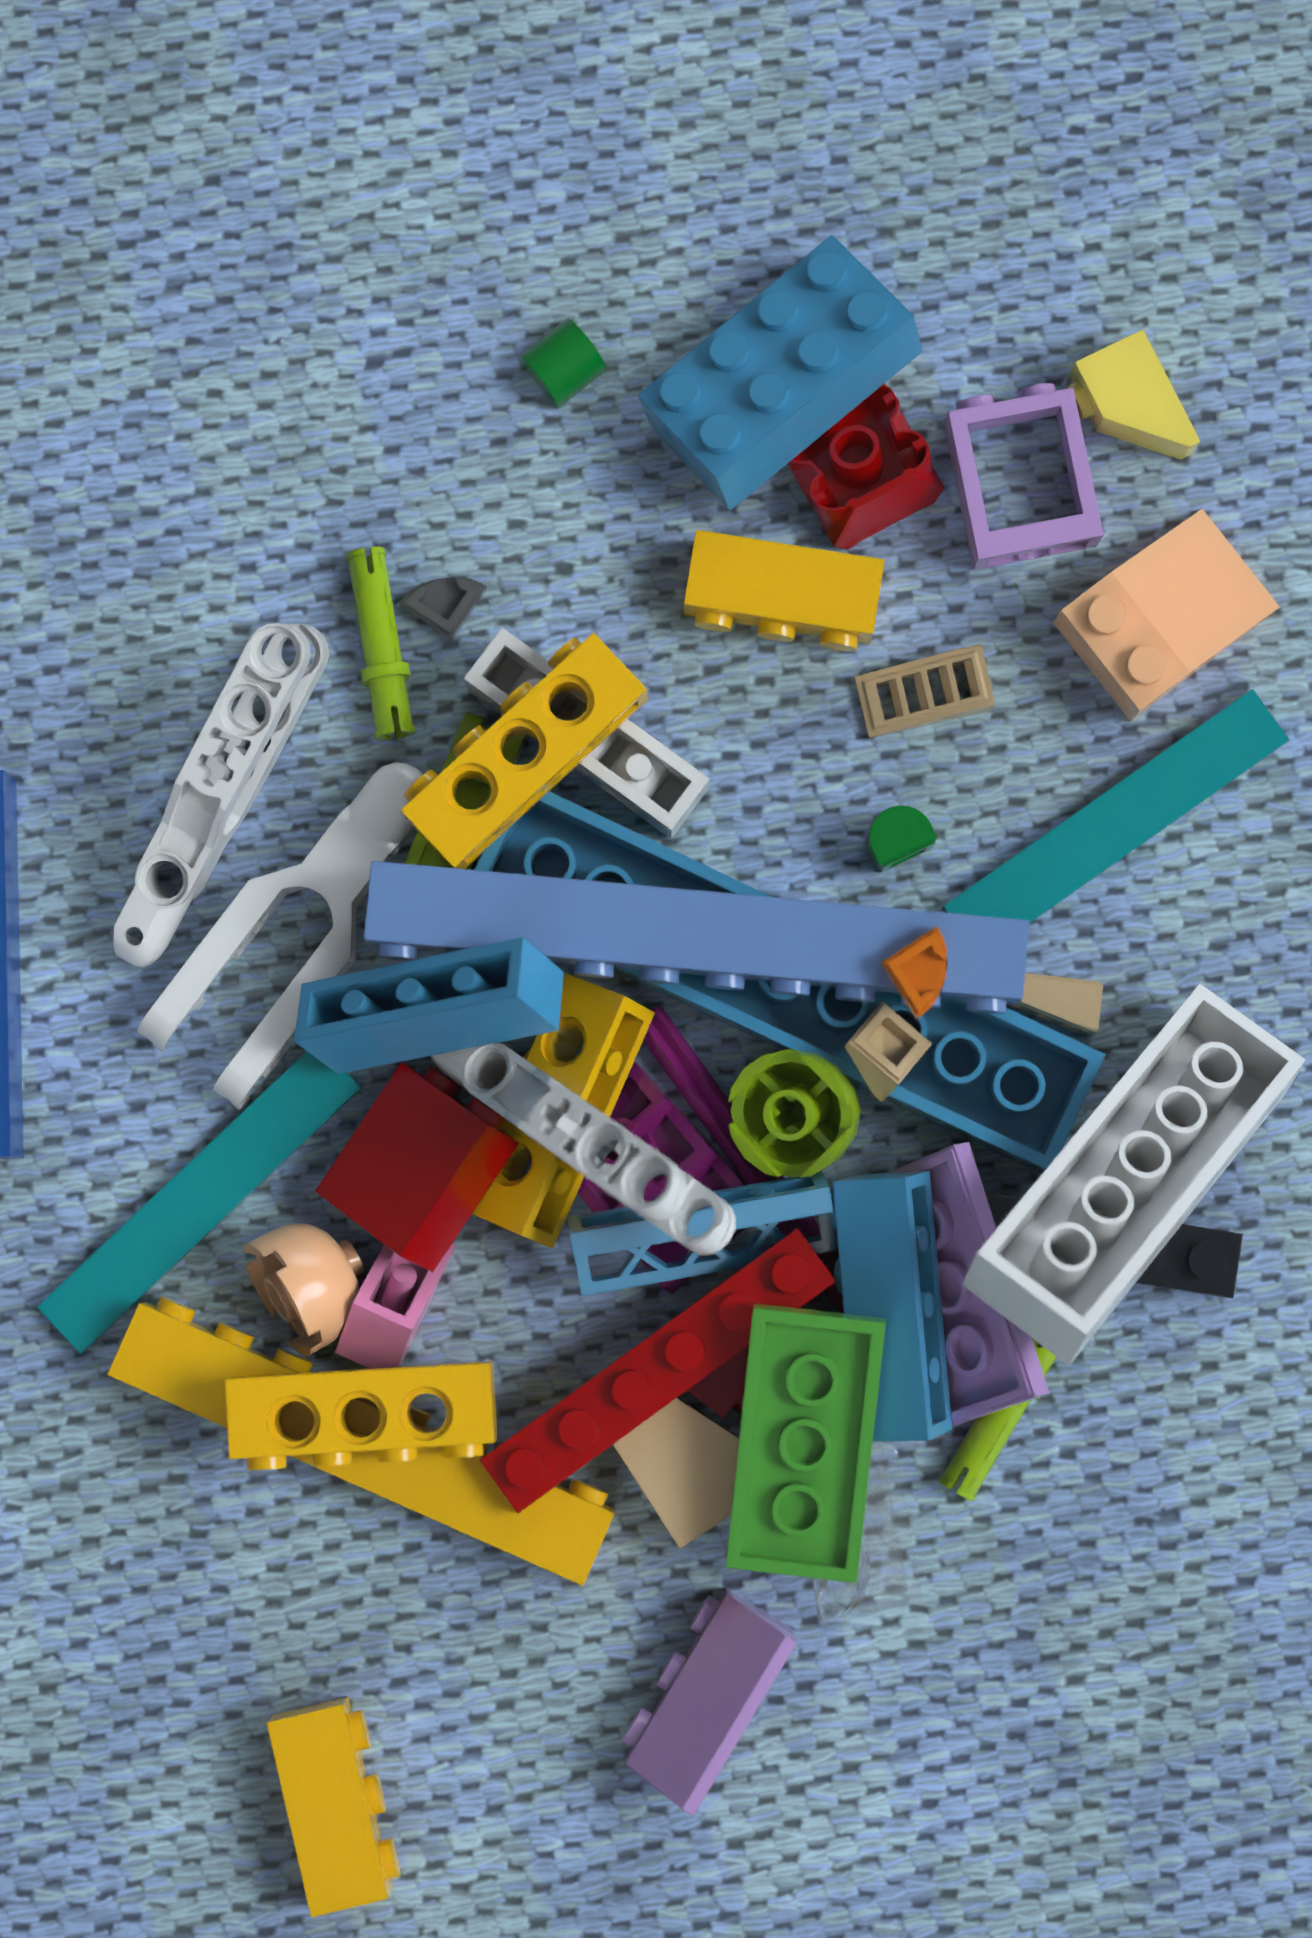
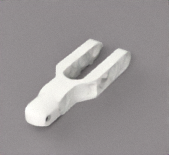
[113,623,329,968]
[137,762,423,1110]
[430,1043,736,1255]

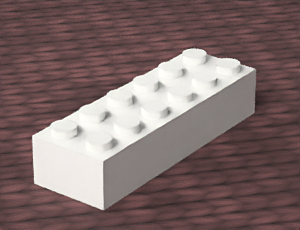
[962,984,1306,1366]

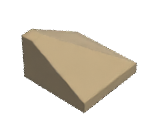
[845,1001,932,1102]

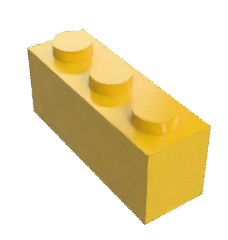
[683,530,885,652]
[267,1697,401,1918]

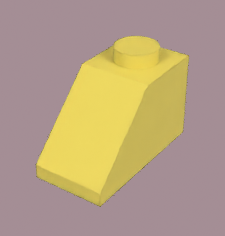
[1065,329,1200,460]

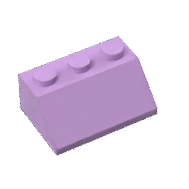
[622,1588,797,1816]

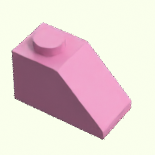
[335,1244,456,1369]

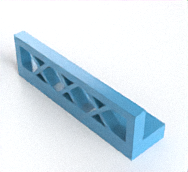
[567,1171,836,1296]

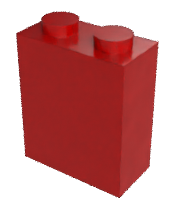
[315,1063,519,1272]

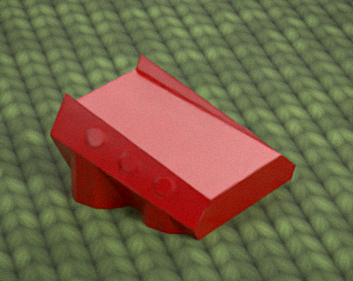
[787,383,945,549]

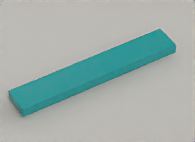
[942,689,1290,924]
[37,1051,362,1354]

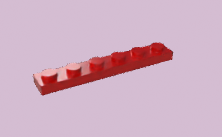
[480,1228,836,1514]

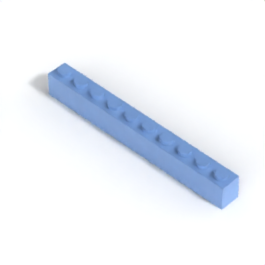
[364,861,1029,1014]

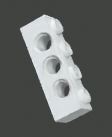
[464,627,710,839]

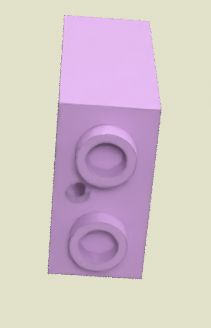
[944,383,1104,570]

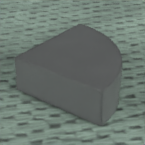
[399,577,487,641]

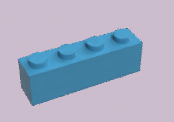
[294,937,564,1074]
[829,1171,952,1442]

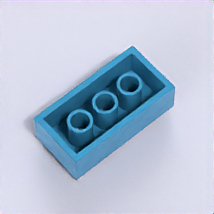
[638,235,923,511]

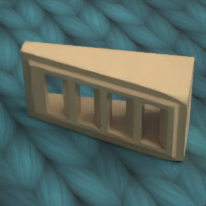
[854,644,995,739]
[1006,973,1103,1036]

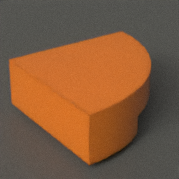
[880,927,947,1020]

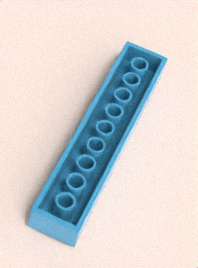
[475,791,1106,1174]

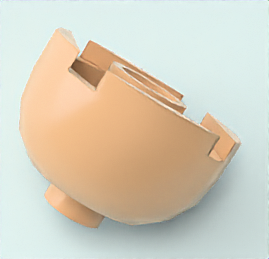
[243,1223,364,1357]

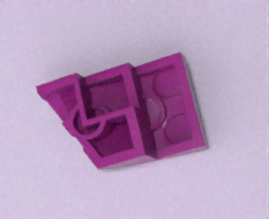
[577,1060,747,1294]

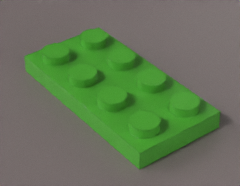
[726,1303,886,1583]

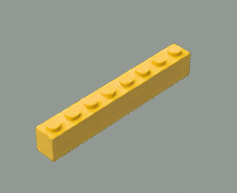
[107,1296,615,1586]

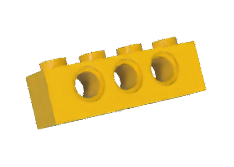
[401,632,648,869]
[472,973,655,1249]
[225,1361,497,1470]

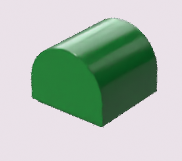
[518,318,606,409]
[866,805,937,873]

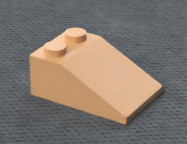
[1053,509,1280,722]

